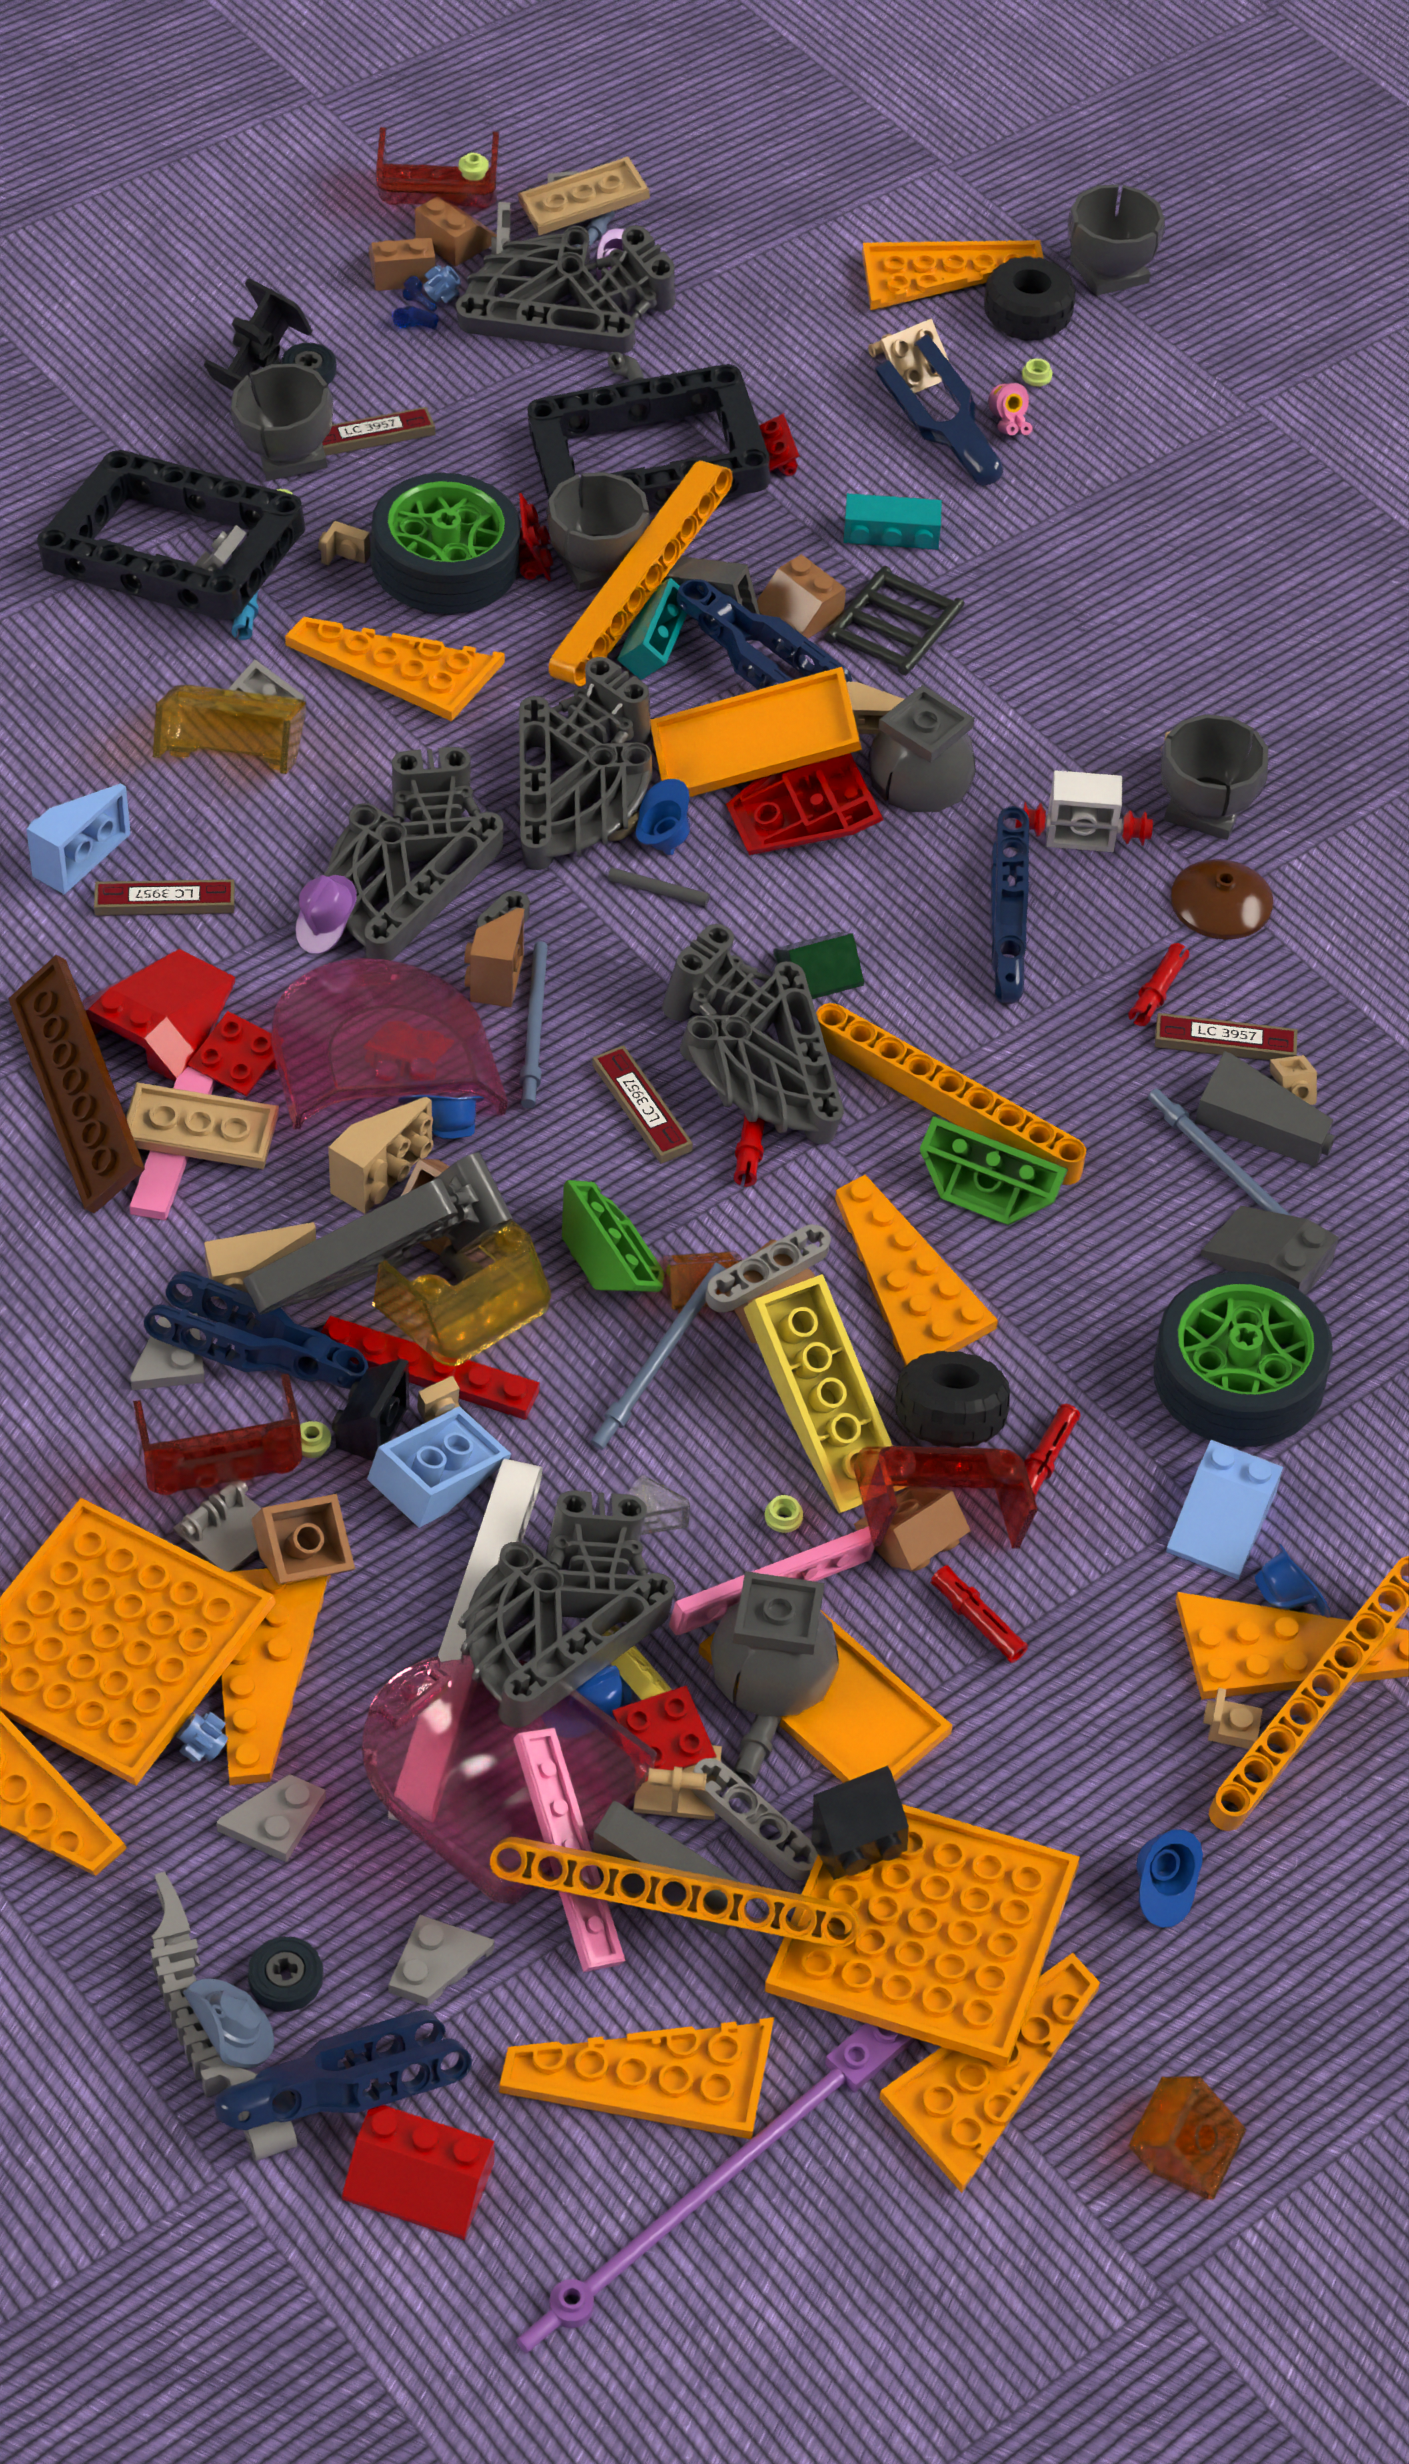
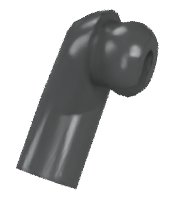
[607,352,645,381]

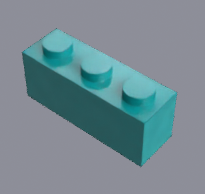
[843,493,942,550]
[617,578,687,680]

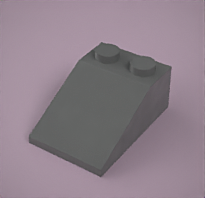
[1201,1206,1339,1295]

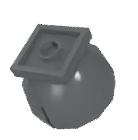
[1067,184,1165,296]
[231,363,333,481]
[546,472,651,592]
[868,685,976,812]
[1161,714,1268,840]
[710,1571,839,1717]

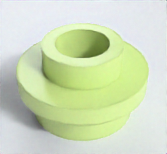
[459,153,489,181]
[1022,358,1052,387]
[293,1421,331,1458]
[765,1495,803,1533]

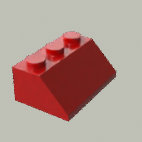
[342,2105,494,2240]

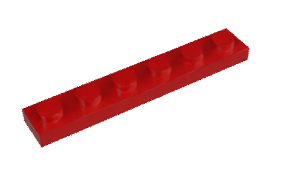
[321,1316,540,1420]

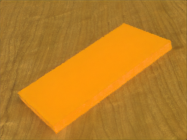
[651,667,862,797]
[698,1611,953,1783]

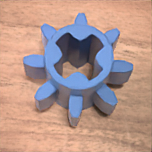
[423,265,461,303]
[177,1712,228,1763]

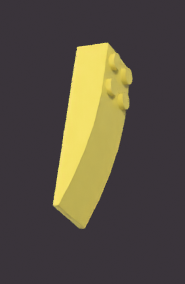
[743,1274,909,1514]

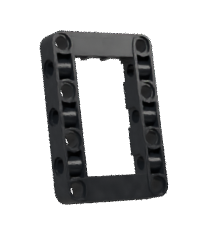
[527,364,770,512]
[37,450,306,620]

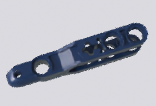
[875,334,1004,486]
[676,579,852,690]
[990,806,1029,1004]
[143,1271,369,1389]
[214,2010,472,2130]

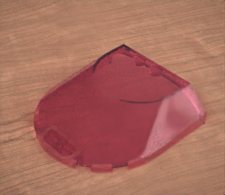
[271,958,508,1130]
[362,1653,657,1905]

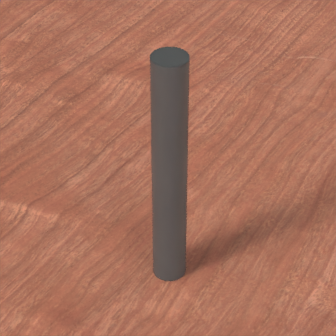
[608,867,710,907]

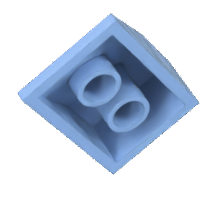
[26,783,131,895]
[367,1406,511,1528]
[1166,1440,1283,1580]

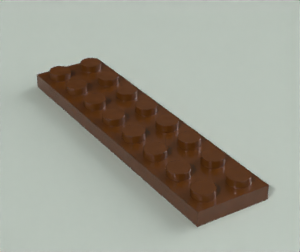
[8,955,145,1213]

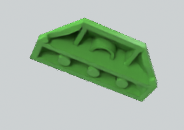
[919,1116,1068,1226]
[562,1180,665,1292]

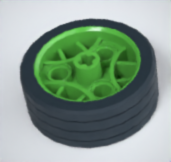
[371,472,521,614]
[1153,1271,1333,1447]

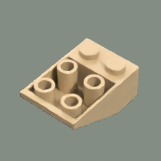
[328,1097,433,1214]

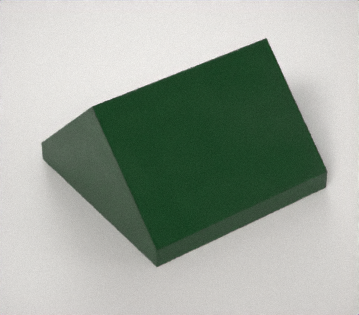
[773,932,864,999]

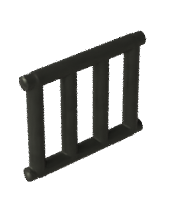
[824,566,965,675]

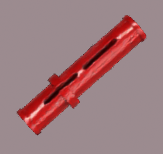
[1128,943,1190,1026]
[733,1115,765,1187]
[1013,1404,1081,1502]
[930,1565,1029,1663]

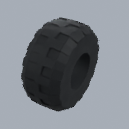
[984,256,1076,341]
[895,1351,1010,1448]

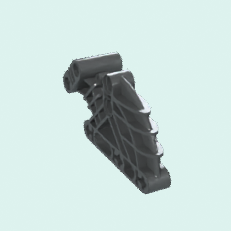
[456,225,676,353]
[519,657,653,870]
[324,747,504,965]
[662,924,844,1144]
[243,1152,513,1315]
[458,1491,676,1728]

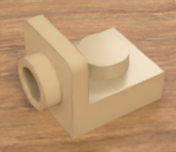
[318,521,371,565]
[1270,1055,1317,1105]
[417,1376,460,1423]
[1203,1688,1263,1749]

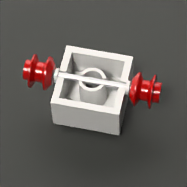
[1015,770,1153,852]

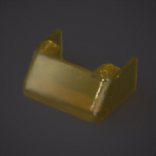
[153,685,306,774]
[373,1220,551,1366]

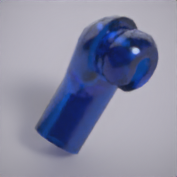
[392,306,439,330]

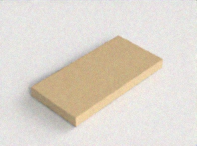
[518,157,650,236]
[126,1082,279,1169]

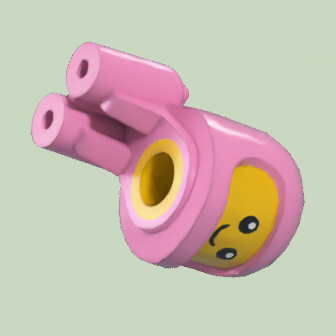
[988,383,1032,435]

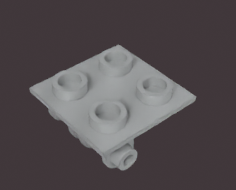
[173,1478,261,1572]

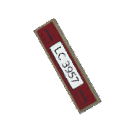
[322,406,435,456]
[94,879,235,915]
[1155,1013,1298,1061]
[592,1045,693,1164]

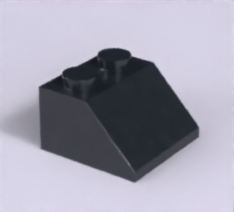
[332,1359,410,1461]
[811,1766,909,1880]

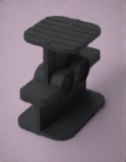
[203,278,313,403]

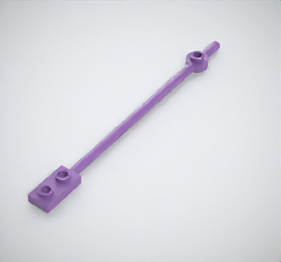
[516,2023,915,2353]

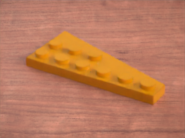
[862,240,1044,310]
[285,617,505,721]
[835,1174,998,1367]
[221,1568,331,1786]
[1175,1592,1409,1700]
[0,1710,127,1876]
[879,1953,1100,2193]
[499,2017,774,2139]

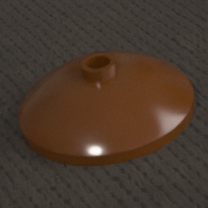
[1171,859,1273,940]

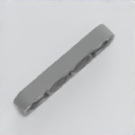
[705,1224,831,1312]
[691,1758,818,1881]

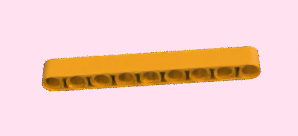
[549,460,733,687]
[816,1003,1086,1185]
[1209,1556,1409,1831]
[490,1837,859,1947]

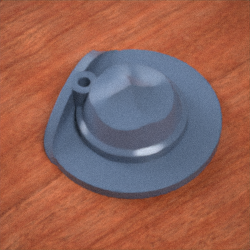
[183,1978,274,2068]

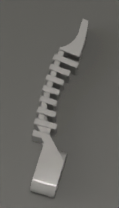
[150,1872,297,2161]

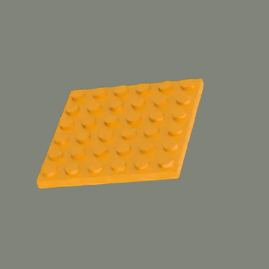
[0,1498,275,1786]
[765,1804,1080,2067]

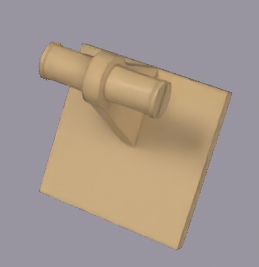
[868,318,948,393]
[633,1745,722,1820]

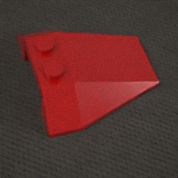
[726,753,884,855]
[82,949,236,1082]

